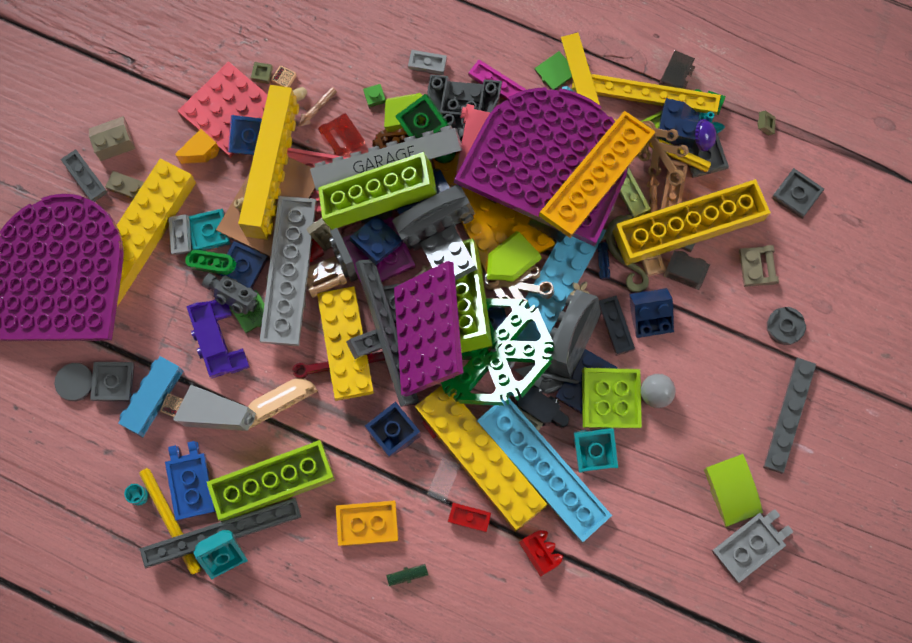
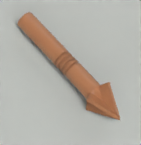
[298,87,337,127]
[647,174,660,213]

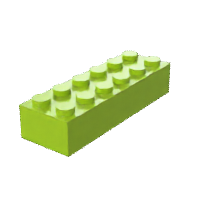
[318,152,437,230]
[455,238,492,353]
[206,440,336,522]

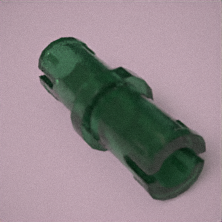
[386,564,428,586]

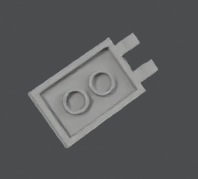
[712,509,794,583]

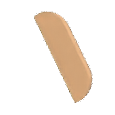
[248,378,318,429]

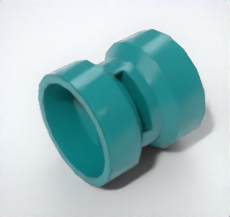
[124,484,149,506]

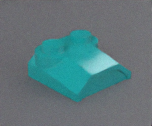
[574,428,618,473]
[194,530,248,580]

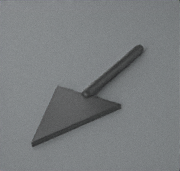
[515,364,579,388]

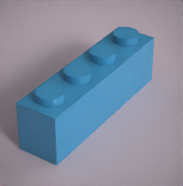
[118,356,184,438]

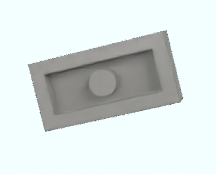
[408,50,447,75]
[169,215,192,255]

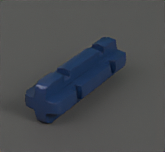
[597,242,610,279]

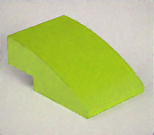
[704,454,763,527]

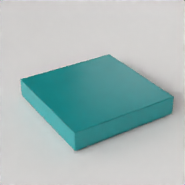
[189,208,231,251]

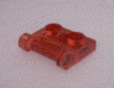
[318,113,365,157]

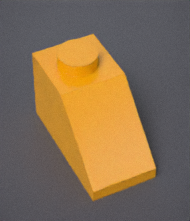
[175,129,220,164]

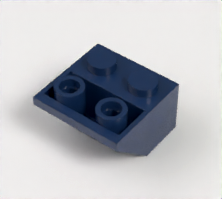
[629,288,674,338]

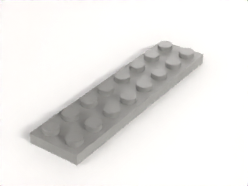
[260,196,317,346]

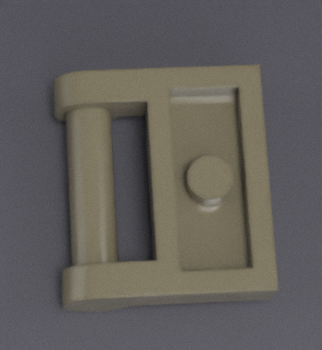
[739,245,779,287]

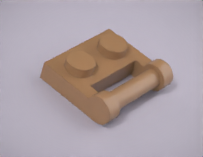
[307,256,347,298]

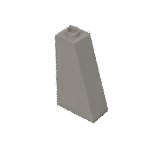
[173,385,256,431]

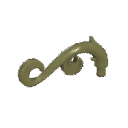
[601,213,649,293]

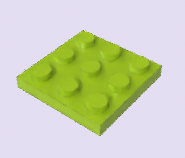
[582,368,642,428]

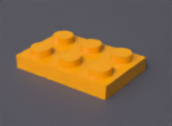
[336,501,399,547]

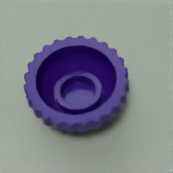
[695,119,716,151]

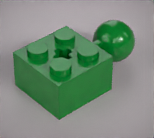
[395,94,456,164]

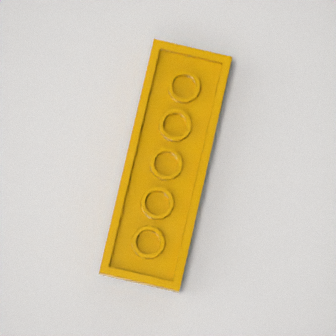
[317,286,374,401]

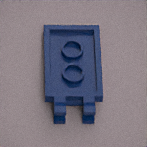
[165,441,216,520]

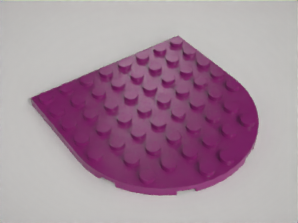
[454,87,628,247]
[0,194,123,342]

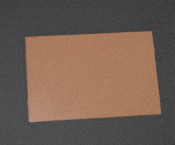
[216,157,315,257]

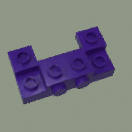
[186,300,250,379]

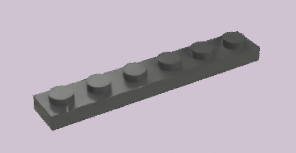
[763,357,816,474]

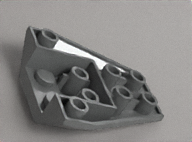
[427,74,502,143]

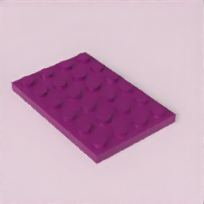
[394,261,463,396]

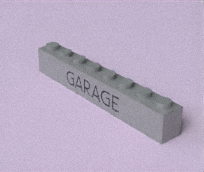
[310,125,463,191]

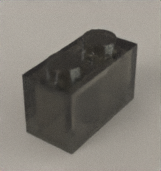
[659,50,696,89]
[664,250,710,290]

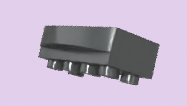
[392,185,476,250]
[546,289,601,379]

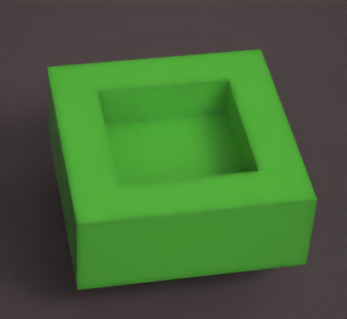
[363,84,386,108]

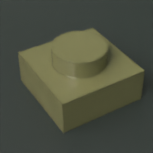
[251,62,273,84]
[758,110,776,136]

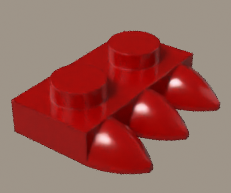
[519,530,563,577]

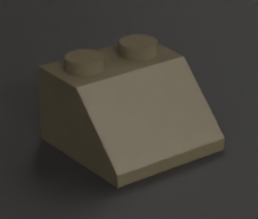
[89,116,136,161]

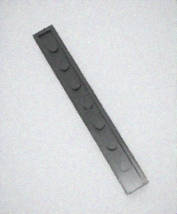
[355,260,419,407]
[140,498,302,569]

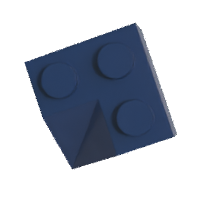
[656,98,699,149]
[365,401,421,457]

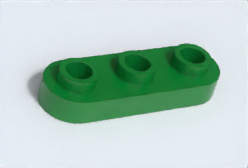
[185,250,236,275]

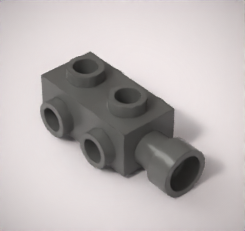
[202,273,258,315]

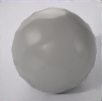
[641,374,676,408]

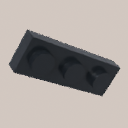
[599,295,635,356]

